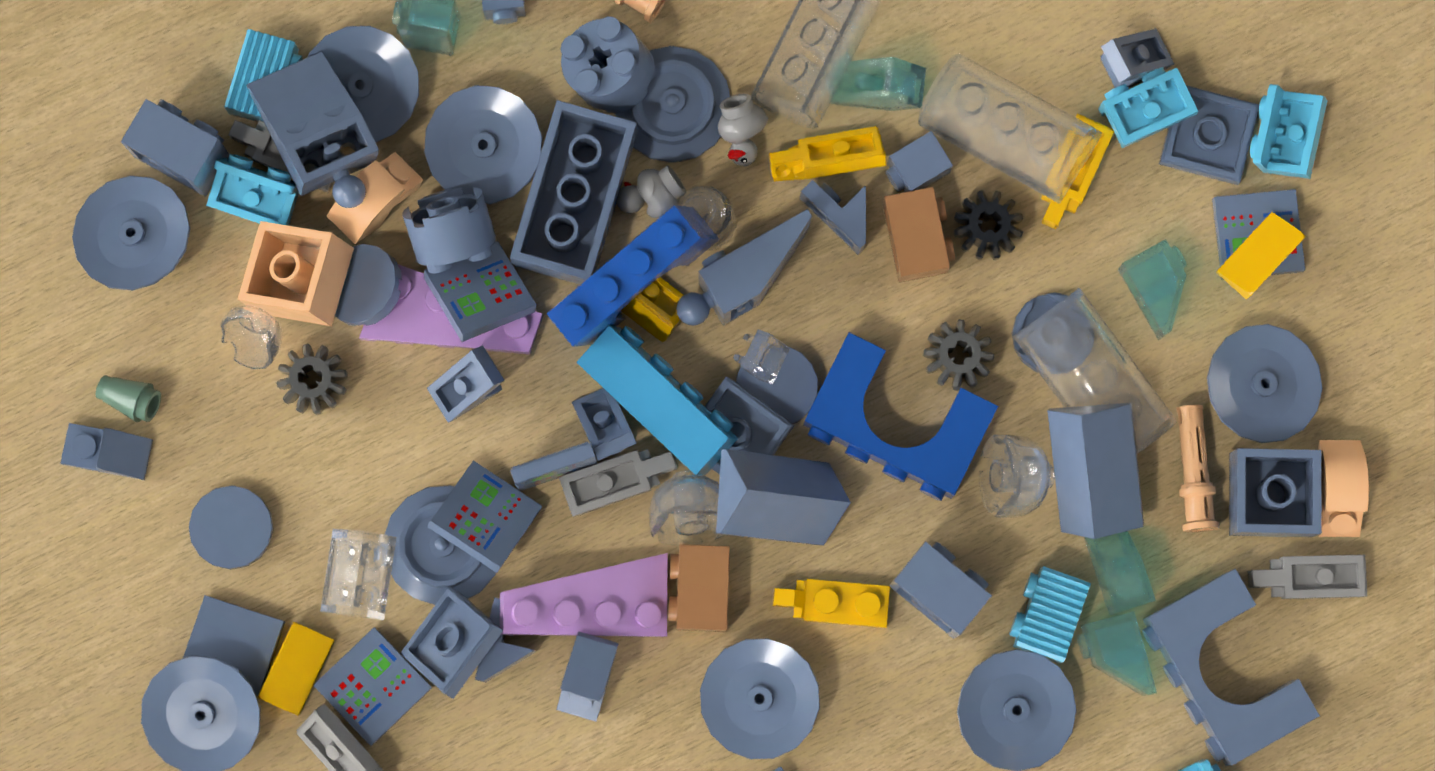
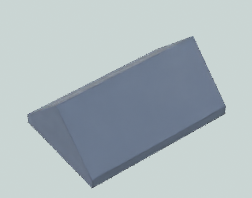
[1047,403,1144,539]
[716,449,851,545]

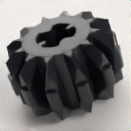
[954,190,1023,260]

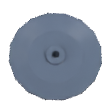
[308,26,419,143]
[615,46,730,163]
[424,85,542,204]
[72,176,190,291]
[1207,324,1322,443]
[383,486,496,605]
[700,638,820,759]
[957,649,1077,771]
[141,655,261,771]

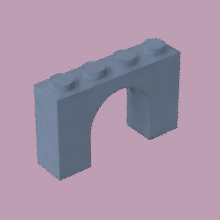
[1142,568,1320,766]

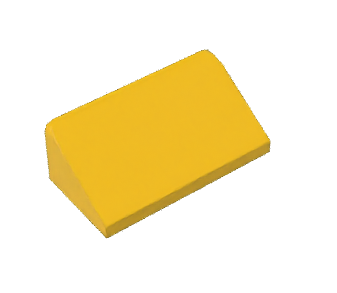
[1216,212,1306,300]
[621,277,683,342]
[258,622,335,716]

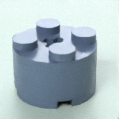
[561,16,655,113]
[402,187,496,273]

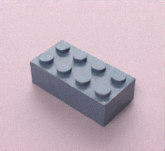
[510,100,637,285]

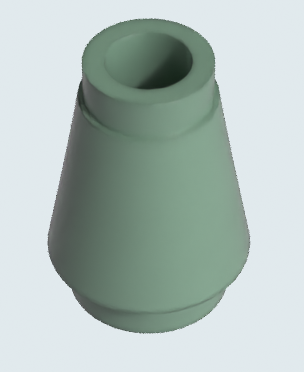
[95,375,161,422]

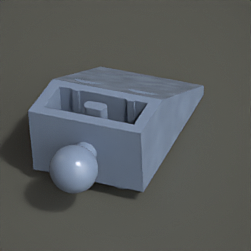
[246,52,379,208]
[676,209,812,326]

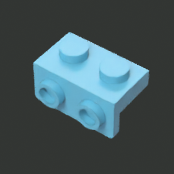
[1250,84,1328,179]
[206,154,299,226]

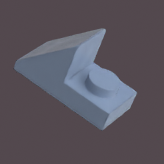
[1101,28,1174,88]
[800,180,866,255]
[427,345,505,423]
[572,388,637,460]
[60,423,153,480]
[475,597,536,683]
[556,631,619,722]

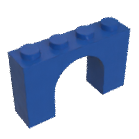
[547,205,719,347]
[803,332,998,501]

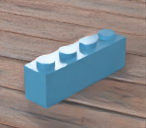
[576,325,738,475]

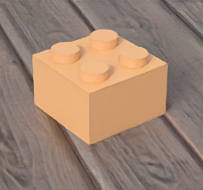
[237,221,354,327]

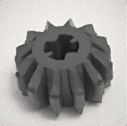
[923,319,994,391]
[277,344,348,415]

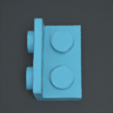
[1098,67,1199,148]

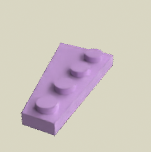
[359,265,543,354]
[500,553,668,637]

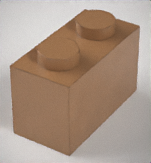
[882,187,955,283]
[668,545,730,632]

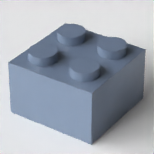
[121,99,229,197]
[1229,448,1321,538]
[889,542,992,639]

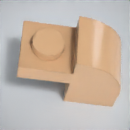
[327,152,424,245]
[1318,440,1369,537]

